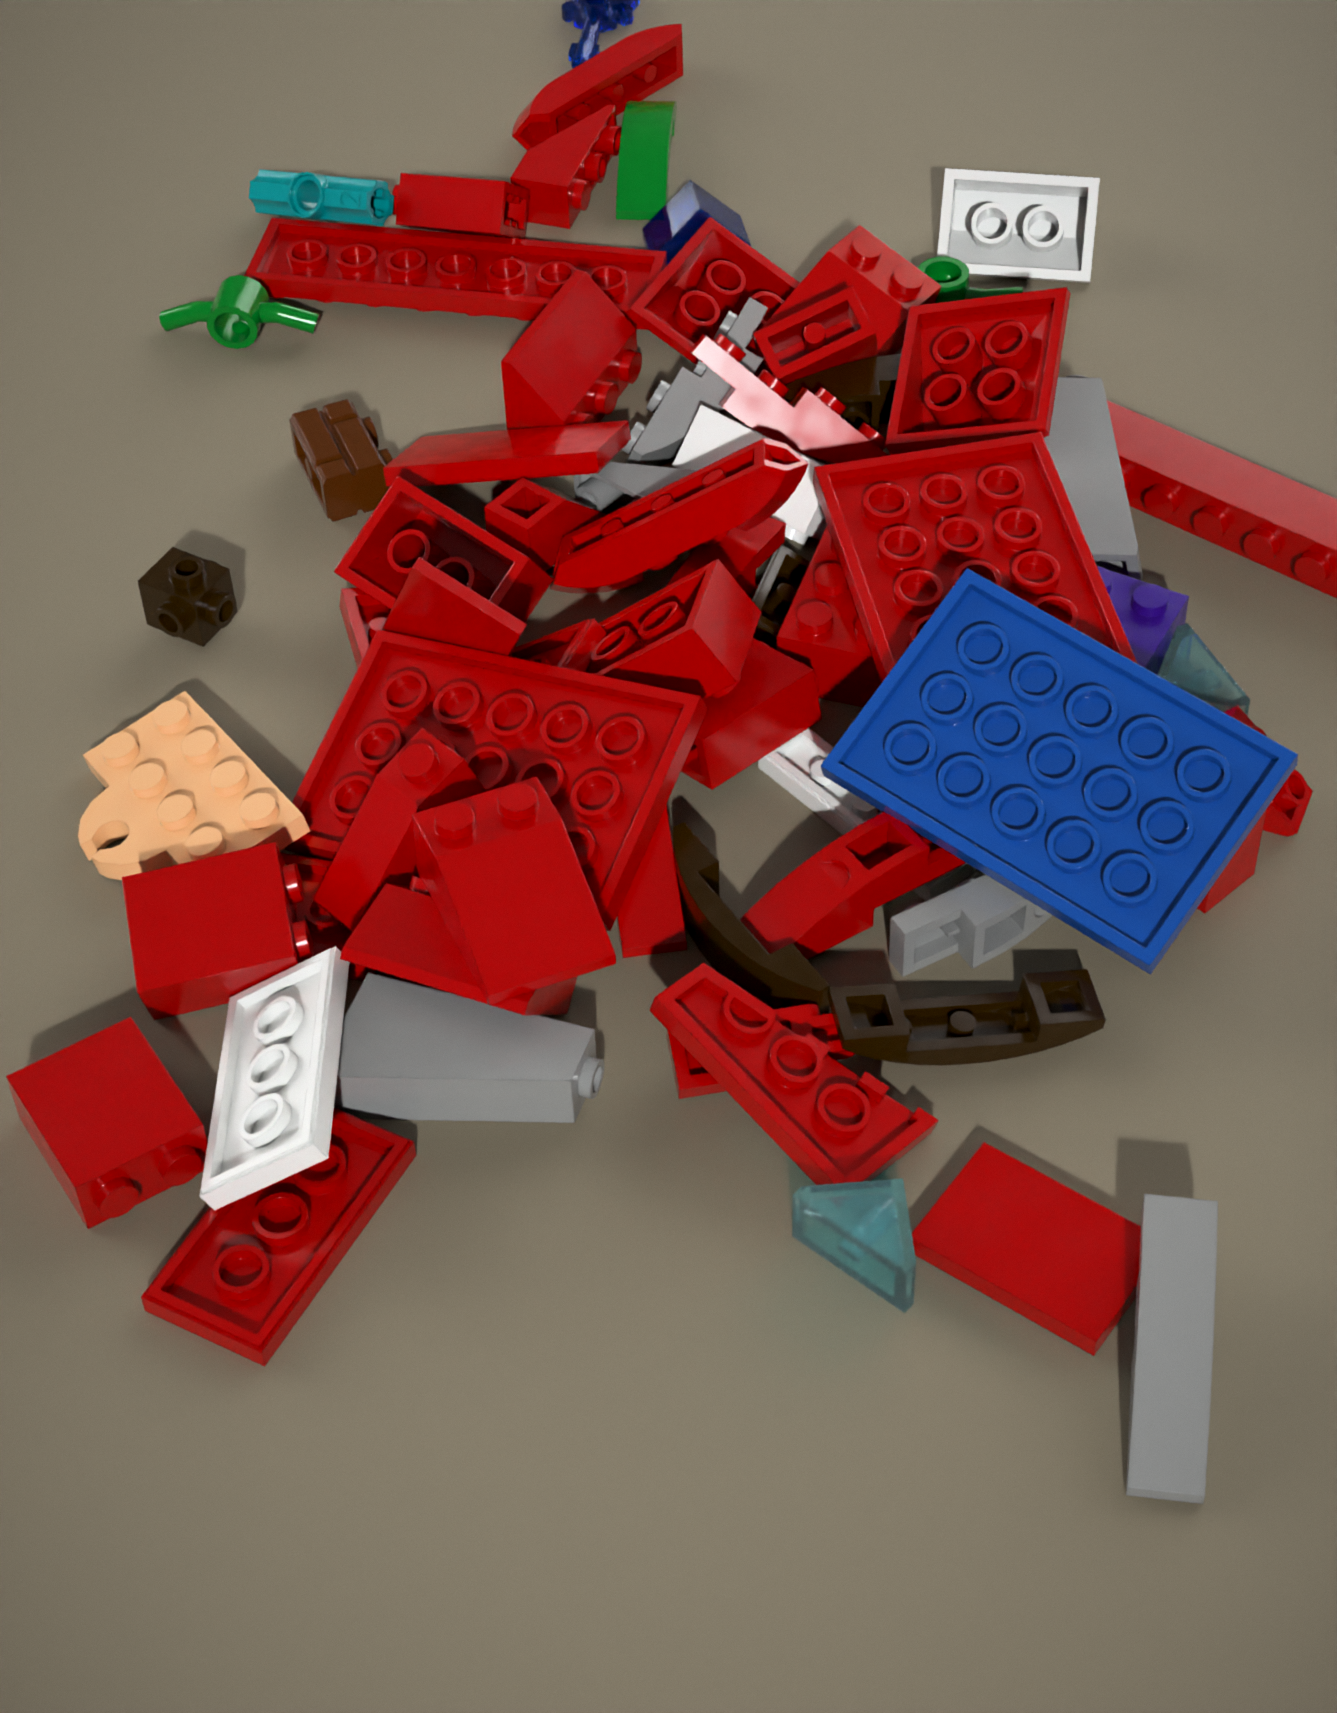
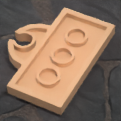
[78,691,310,880]

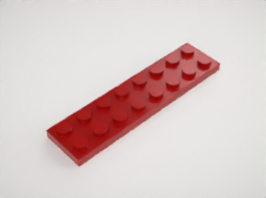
[244,217,667,330]

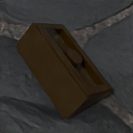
[748,544,810,650]

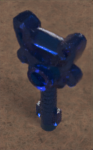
[561,0,640,68]

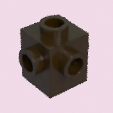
[138,547,238,647]

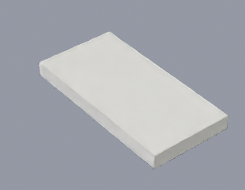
[199,946,350,1210]

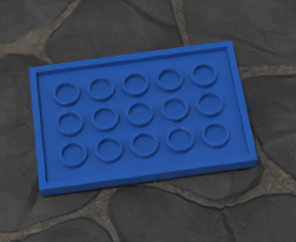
[820,568,1298,975]

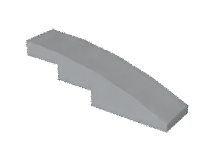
[1126,1194,1218,1504]

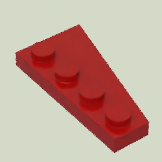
[649,962,939,1207]

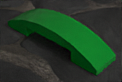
[616,101,677,220]

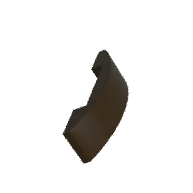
[673,822,830,1015]
[828,969,1106,1065]

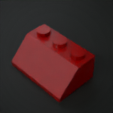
[501,269,642,430]
[333,476,553,623]
[340,875,578,1016]

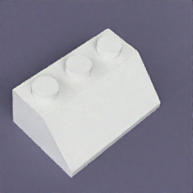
[937,168,1100,283]
[672,405,827,545]

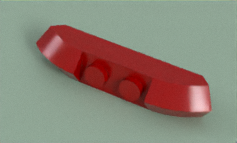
[512,24,683,150]
[549,438,809,594]

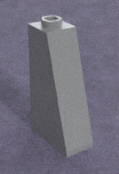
[1044,375,1143,581]
[334,973,604,1123]

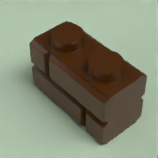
[289,399,392,522]

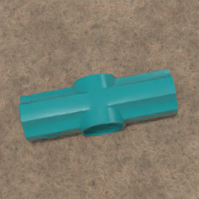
[249,169,394,226]

